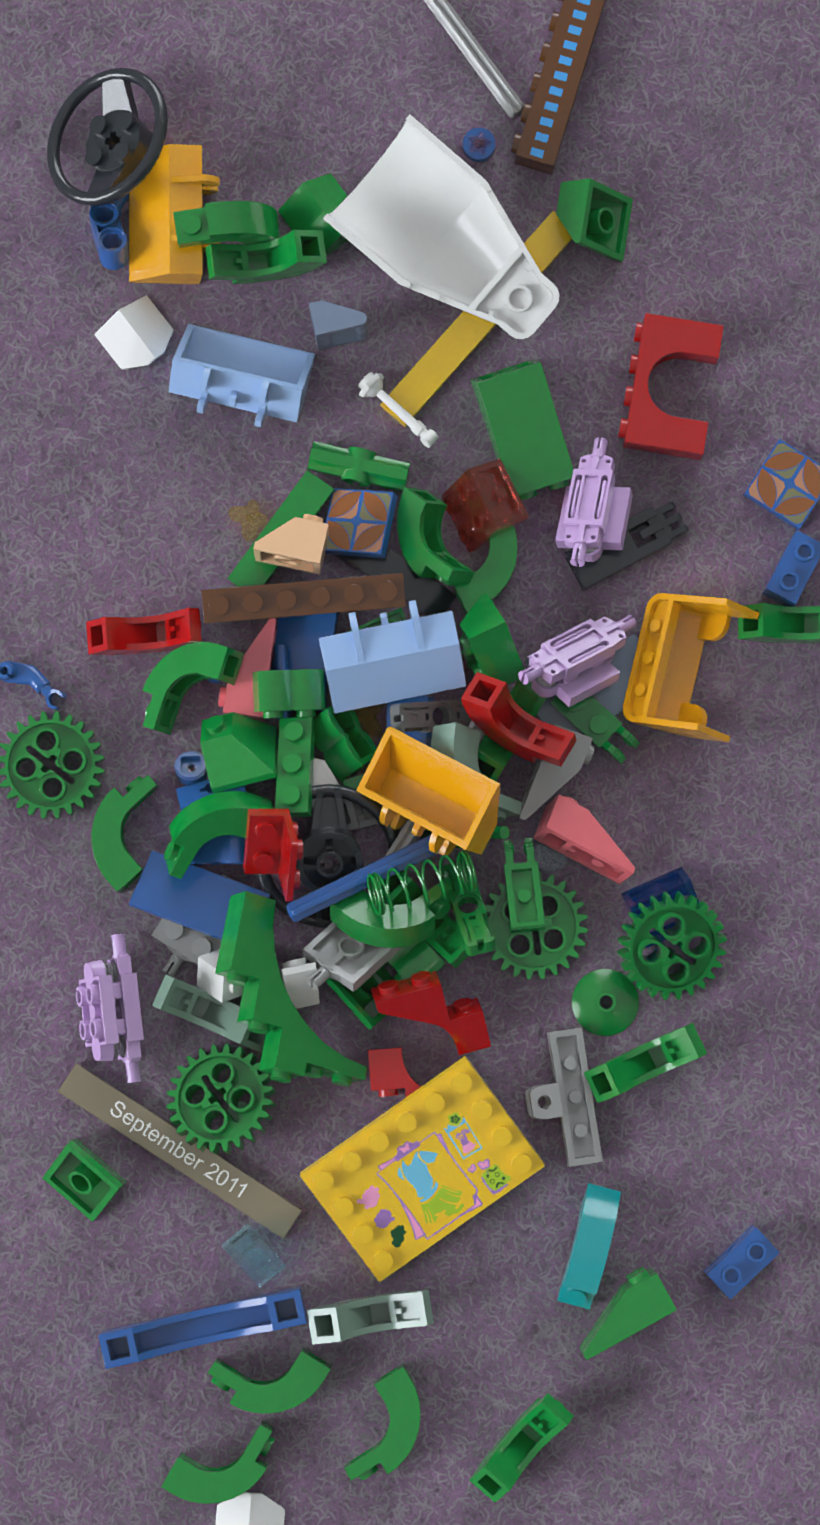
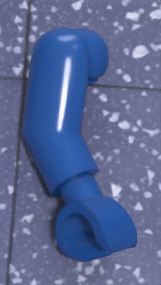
[0,661,67,710]

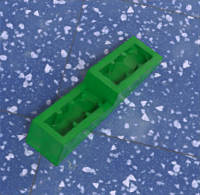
[227,470,335,586]

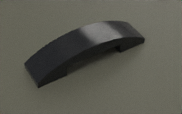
[332,548,456,616]

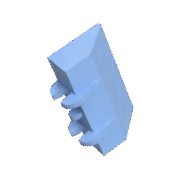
[168,324,316,428]
[319,600,466,713]

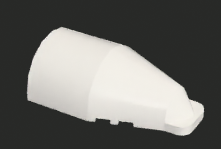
[323,114,560,339]

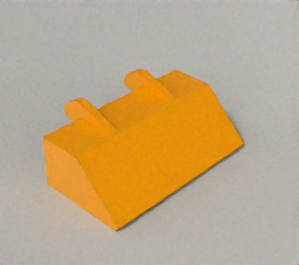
[129,144,220,284]
[356,726,501,855]

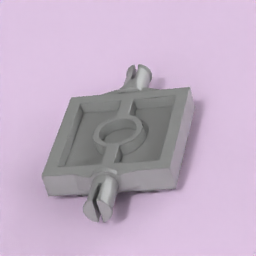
[151,874,232,977]
[303,922,399,992]

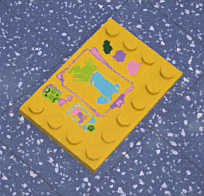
[300,1056,545,1282]

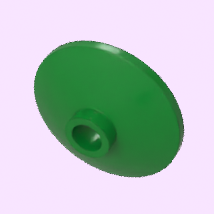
[572,969,639,1036]

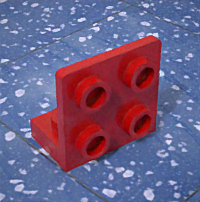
[243,809,303,901]

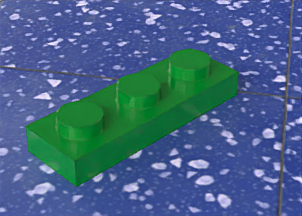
[275,717,315,817]

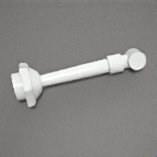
[358,372,439,448]

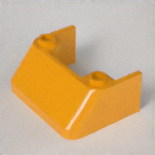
[623,593,759,743]

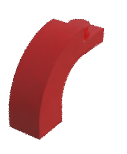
[86,608,202,655]
[461,672,577,767]

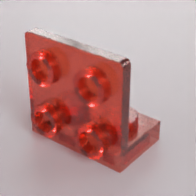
[442,458,529,553]

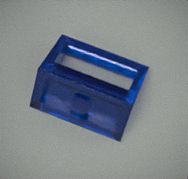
[621,867,699,949]

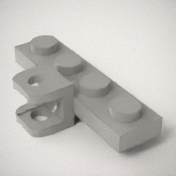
[524,1027,603,1167]

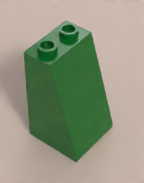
[470,359,574,500]

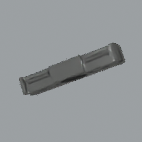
[390,700,472,733]

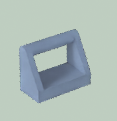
[309,300,368,350]

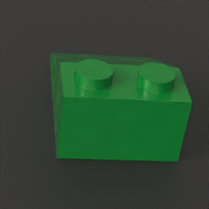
[580,1266,677,1361]

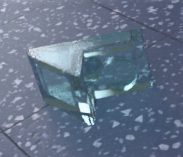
[221,1223,286,1287]

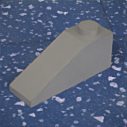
[516,723,595,820]

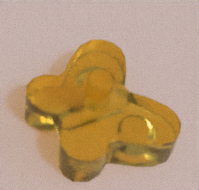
[228,500,268,542]
[353,703,384,737]

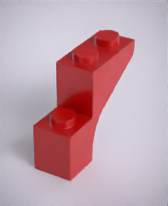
[371,971,492,1055]
[368,1047,422,1097]

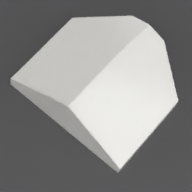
[95,295,174,370]
[216,1492,285,1525]

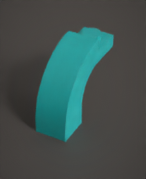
[557,1183,621,1310]

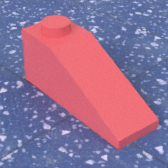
[218,618,278,721]
[533,794,635,884]

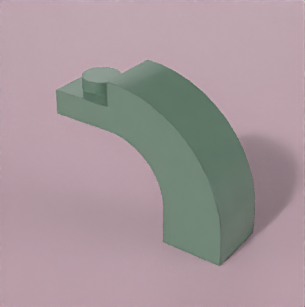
[431,722,522,822]
[152,975,266,1053]
[307,1289,434,1345]

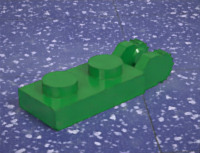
[550,696,640,764]
[504,838,545,933]

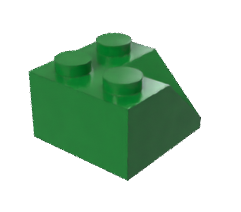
[459,593,525,685]

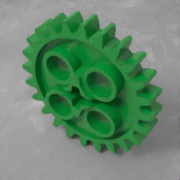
[0,711,105,819]
[484,871,588,980]
[617,891,727,1000]
[166,1044,276,1155]

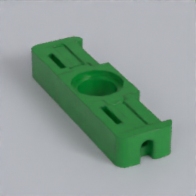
[442,862,496,956]

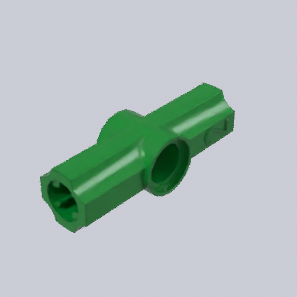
[307,441,410,492]

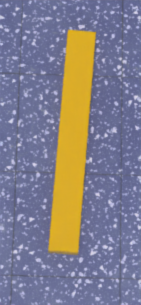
[380,210,573,427]

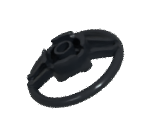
[47,68,168,206]
[257,784,399,928]

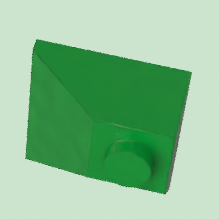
[556,178,633,262]
[200,712,279,793]

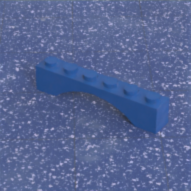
[98,1286,308,1369]

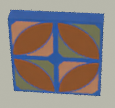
[743,439,820,531]
[325,488,398,558]

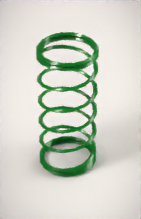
[367,850,477,916]

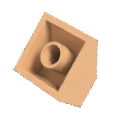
[253,514,329,575]

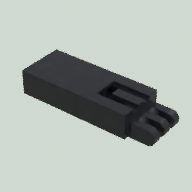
[564,501,689,591]

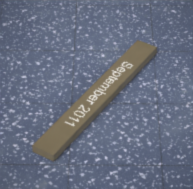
[58,1063,302,1239]

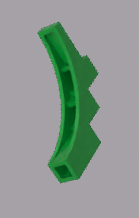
[215,891,367,1087]

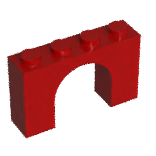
[618,313,724,460]

